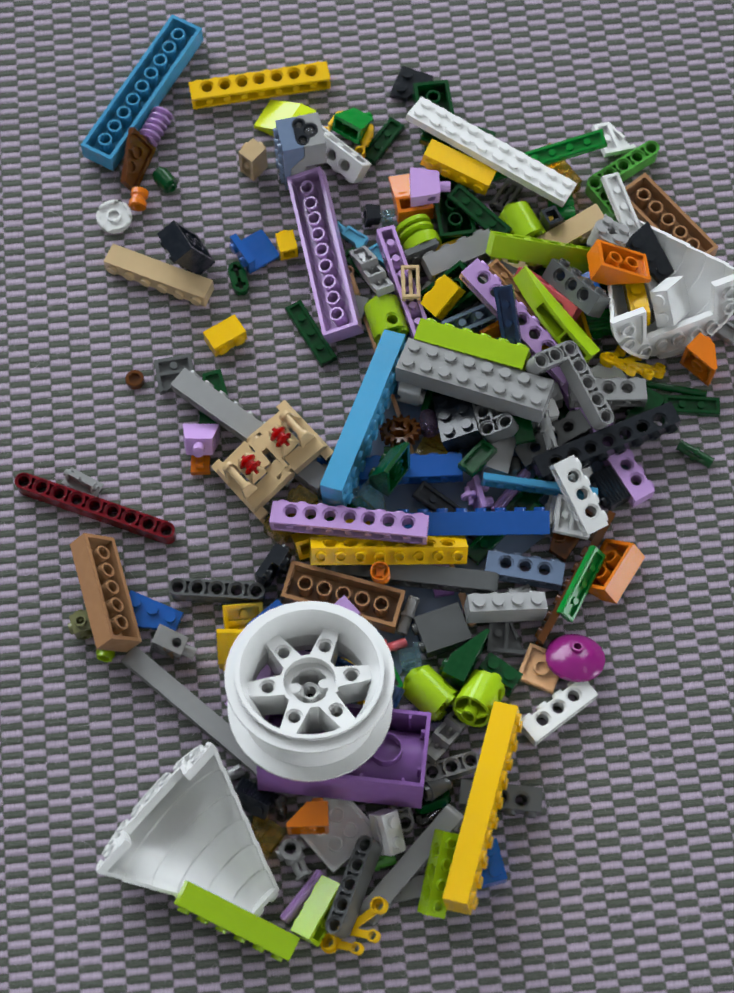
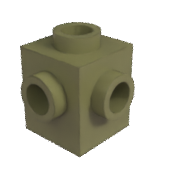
[68,610,93,640]

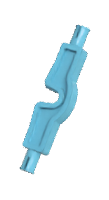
[337,222,386,268]

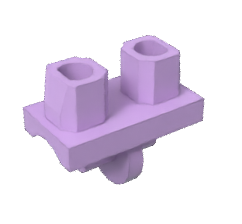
[461,475,494,512]

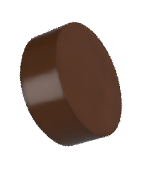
[125,370,145,390]

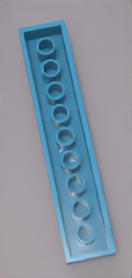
[80,14,203,171]
[320,329,406,507]

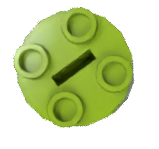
[498,201,546,238]
[364,294,409,345]
[403,665,458,721]
[453,669,505,727]

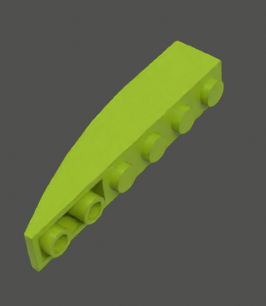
[513,266,600,363]

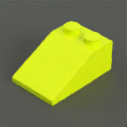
[254,99,316,137]

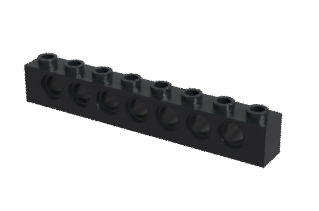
[531,401,681,482]

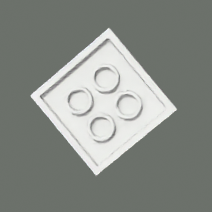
[299,798,374,874]

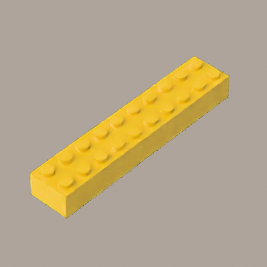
[442,701,523,916]

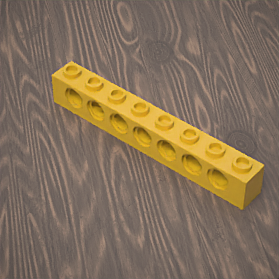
[188,61,331,109]
[309,536,468,565]

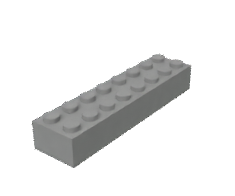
[395,338,554,423]

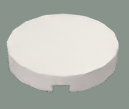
[96,199,132,234]

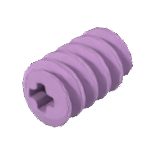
[139,106,173,147]

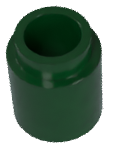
[152,167,178,193]

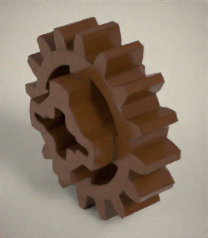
[379,414,421,448]

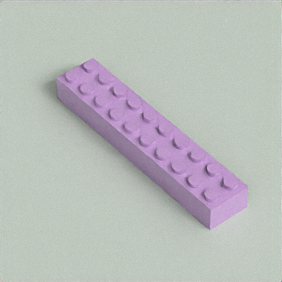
[286,166,364,344]

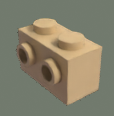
[238,138,268,181]

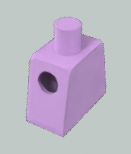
[409,167,451,207]
[183,424,220,457]

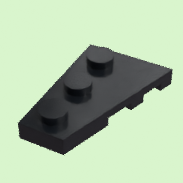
[625,221,674,284]

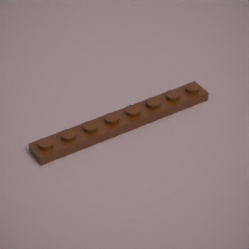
[534,510,616,647]

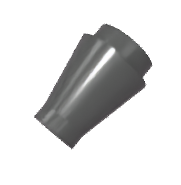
[423,778,452,801]

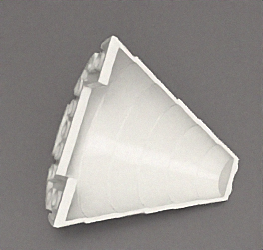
[608,219,734,359]
[96,742,279,917]

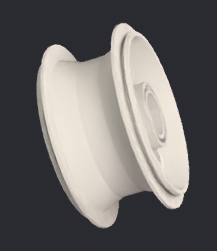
[224,601,395,782]

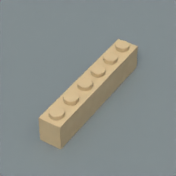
[501,204,604,271]
[104,244,214,307]

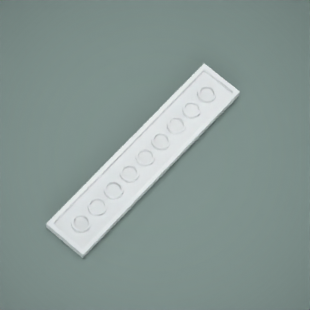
[405,96,577,207]

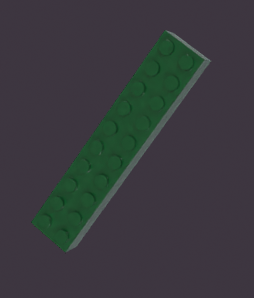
[413,79,476,244]

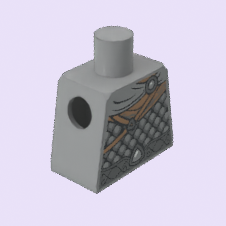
[150,624,197,661]

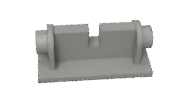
[61,467,104,497]

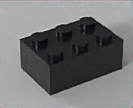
[157,220,216,275]
[432,394,484,452]

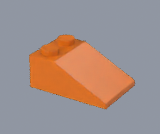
[586,239,651,285]

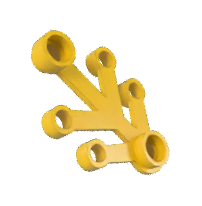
[599,346,666,380]
[320,896,389,956]

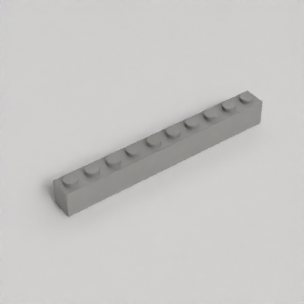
[170,368,328,496]

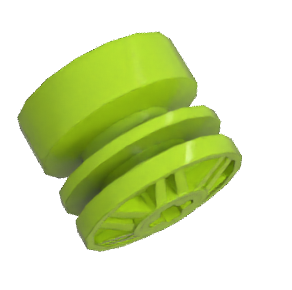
[396,214,442,251]

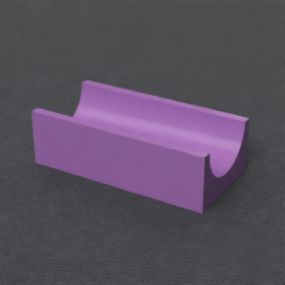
[257,703,431,809]

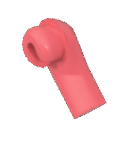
[384,638,408,652]

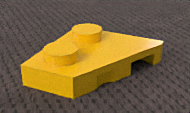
[222,601,263,629]

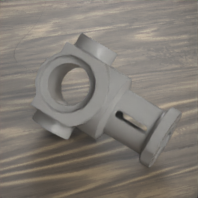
[275,837,313,882]

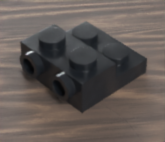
[255,543,292,589]

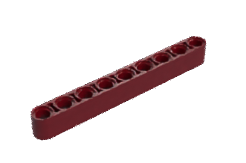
[15,472,176,544]

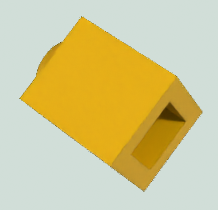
[275,230,298,261]

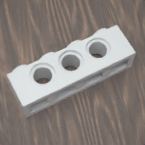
[322,126,371,184]
[549,455,609,537]
[521,681,598,747]

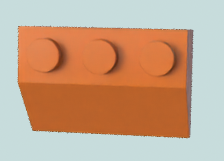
[588,539,645,604]

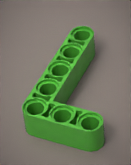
[585,141,660,222]

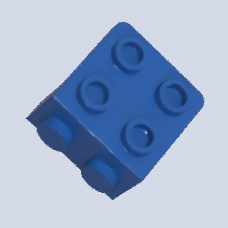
[229,230,279,274]

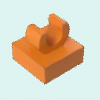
[191,455,211,475]

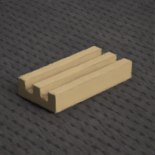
[401,265,421,301]

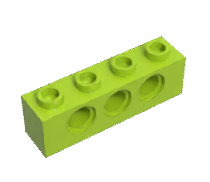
[417,829,459,919]

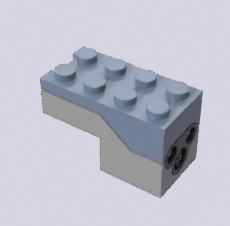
[273,112,327,190]

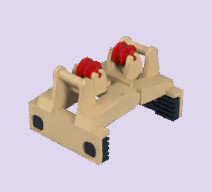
[211,400,334,526]

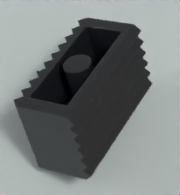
[589,465,631,511]
[234,777,279,821]

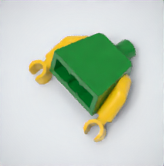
[324,108,374,158]

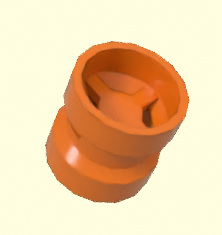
[128,187,149,211]
[370,561,391,585]

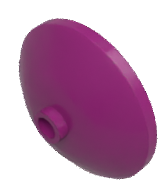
[545,634,605,682]

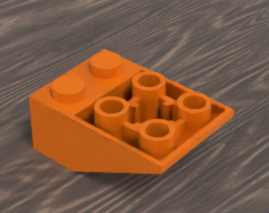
[388,173,434,224]

